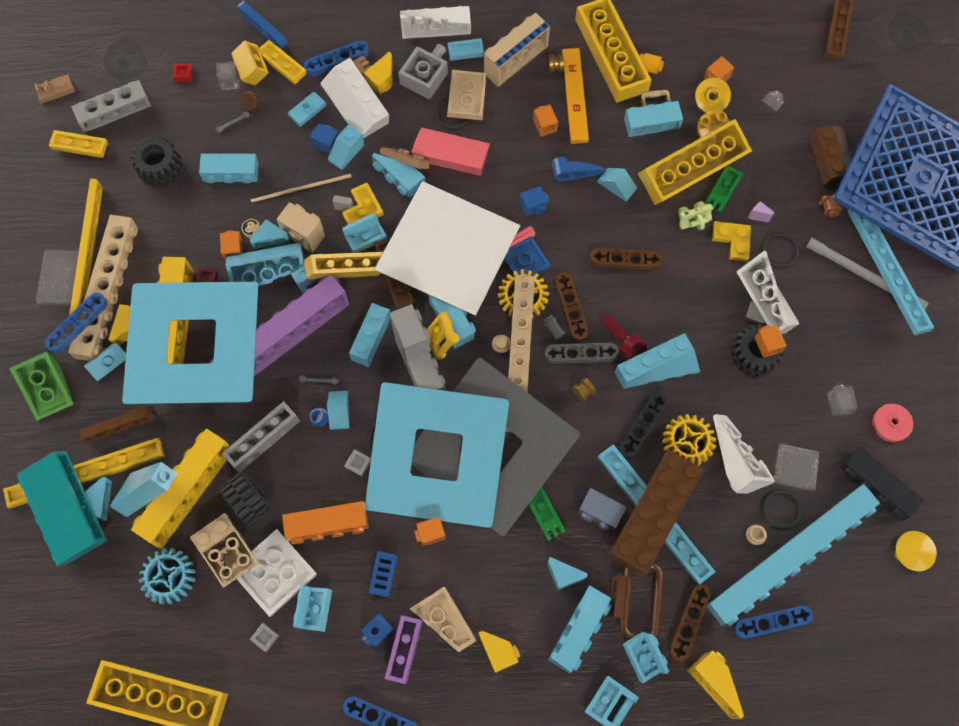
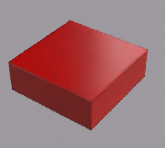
[173,63,193,82]

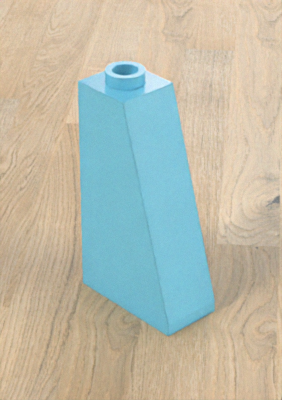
[110,462,178,517]

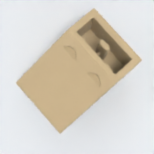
[190,513,258,588]

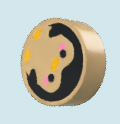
[242,219,260,238]

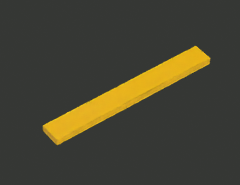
[69,179,103,316]
[3,438,165,509]

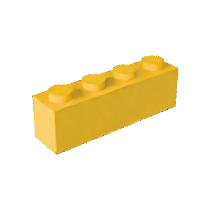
[304,252,383,279]

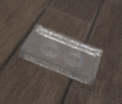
[36,250,79,305]

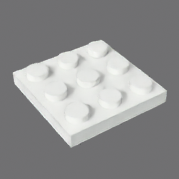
[237,529,317,617]

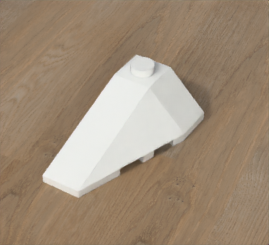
[713,414,775,494]

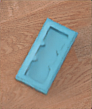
[448,38,484,61]
[288,92,327,127]
[84,341,126,381]

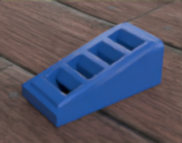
[369,551,398,597]

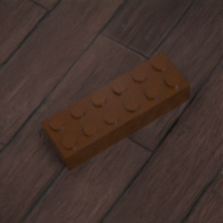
[607,449,704,578]

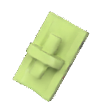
[678,201,713,230]

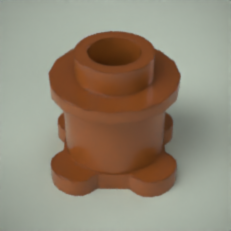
[819,194,842,217]

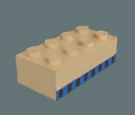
[484,13,550,87]

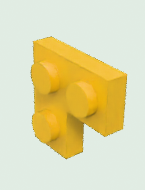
[342,183,384,224]
[712,221,751,262]

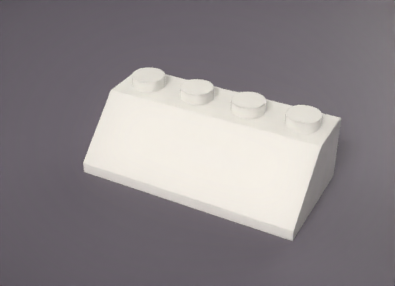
[321,58,389,138]

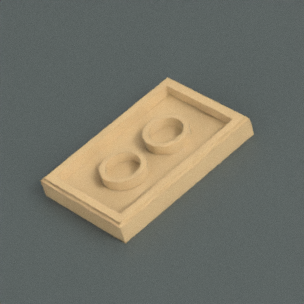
[447,70,487,120]

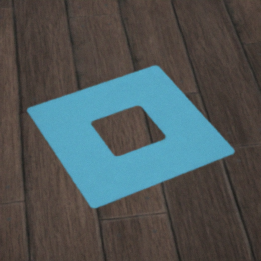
[122,282,258,404]
[365,383,509,528]

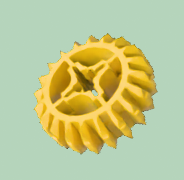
[498,269,549,319]
[662,414,716,466]

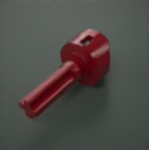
[600,314,648,361]

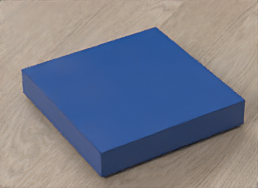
[503,236,551,276]

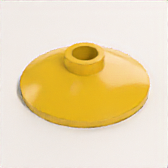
[695,77,731,112]

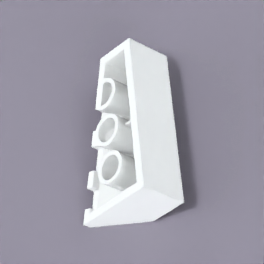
[400,6,471,39]
[737,251,799,334]

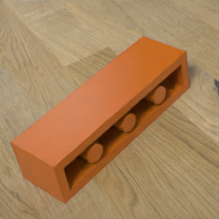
[282,501,369,544]

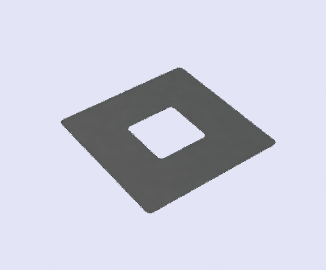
[411,358,580,536]

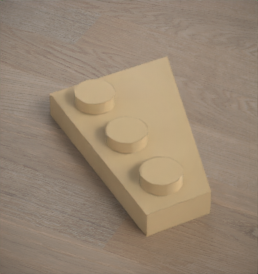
[410,587,477,652]

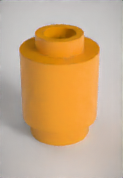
[640,53,664,74]

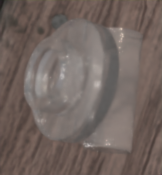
[763,90,784,111]

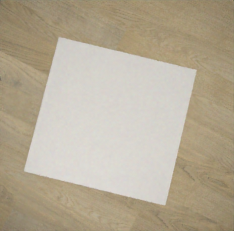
[375,181,520,316]

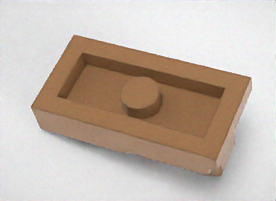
[34,74,75,104]

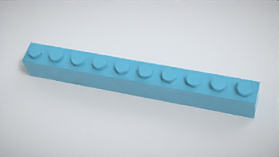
[707,484,880,626]

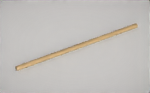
[250,174,351,203]

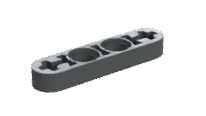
[544,343,619,364]

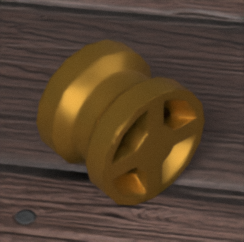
[548,54,564,72]
[572,378,596,402]

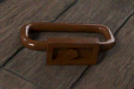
[609,562,663,640]

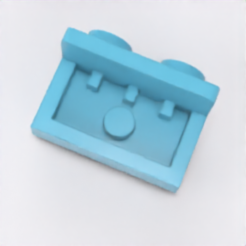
[342,213,387,253]
[293,585,332,632]
[623,632,669,683]

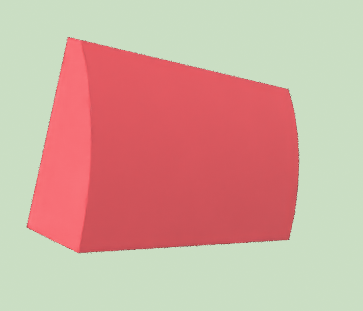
[411,128,490,176]

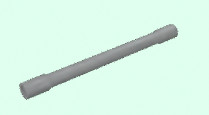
[806,238,929,310]

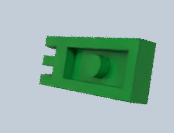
[705,165,743,213]
[528,487,566,541]

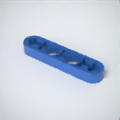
[236,1,288,49]
[304,41,369,77]
[45,293,108,354]
[733,606,813,639]
[343,697,419,726]

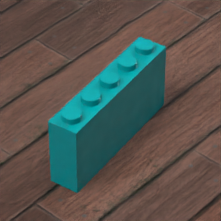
[17,451,107,566]

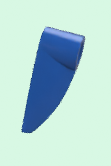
[551,157,605,181]

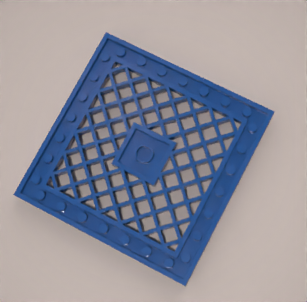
[833,84,959,272]

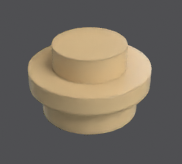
[492,335,511,354]
[746,525,767,545]

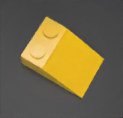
[687,651,744,719]

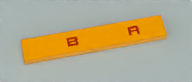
[562,48,589,144]

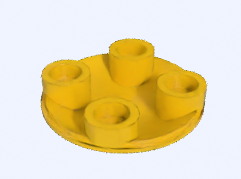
[697,111,730,138]
[895,531,937,572]

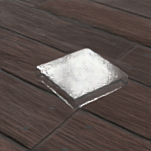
[774,444,819,491]

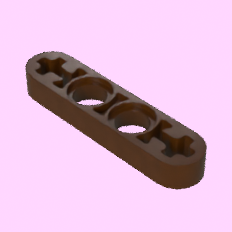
[590,248,663,270]
[555,272,588,342]
[78,406,156,443]
[669,584,711,662]

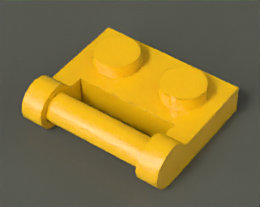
[427,312,459,360]

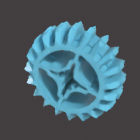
[139,548,196,605]

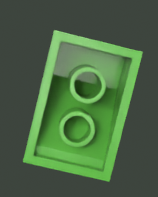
[9,351,74,421]

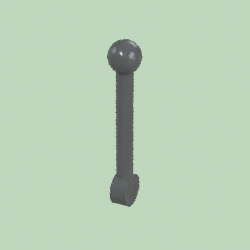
[216,111,249,134]
[298,375,339,385]

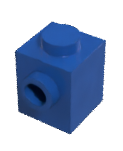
[310,123,339,154]
[519,186,549,217]
[361,613,394,648]

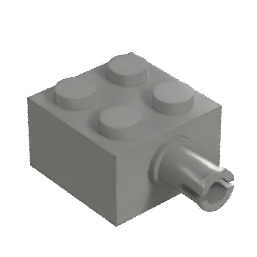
[399,44,448,100]

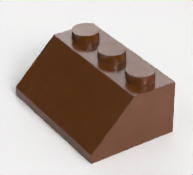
[809,125,853,186]

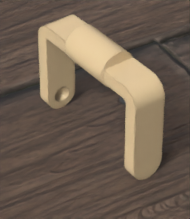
[641,90,671,107]

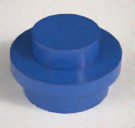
[310,408,328,427]

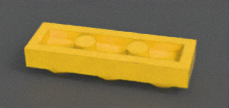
[259,40,307,85]
[49,130,108,158]

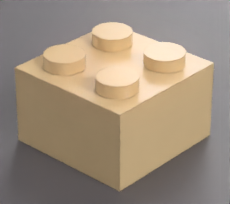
[276,202,325,253]

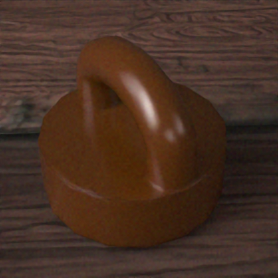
[240,91,259,110]

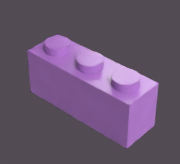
[385,615,423,685]

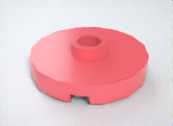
[872,403,913,443]

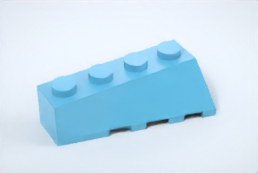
[225,243,304,287]
[614,333,700,389]
[548,585,612,673]

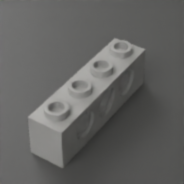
[71,80,151,133]
[222,401,300,472]

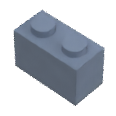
[578,488,626,532]

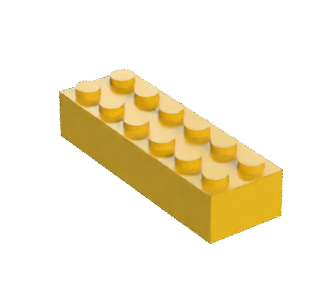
[575,0,651,103]
[638,119,752,205]
[157,257,195,364]
[131,429,230,550]
[86,660,228,726]

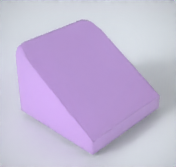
[748,202,774,222]

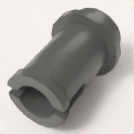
[543,315,565,340]

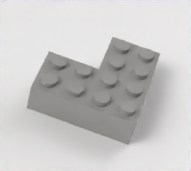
[390,304,446,391]

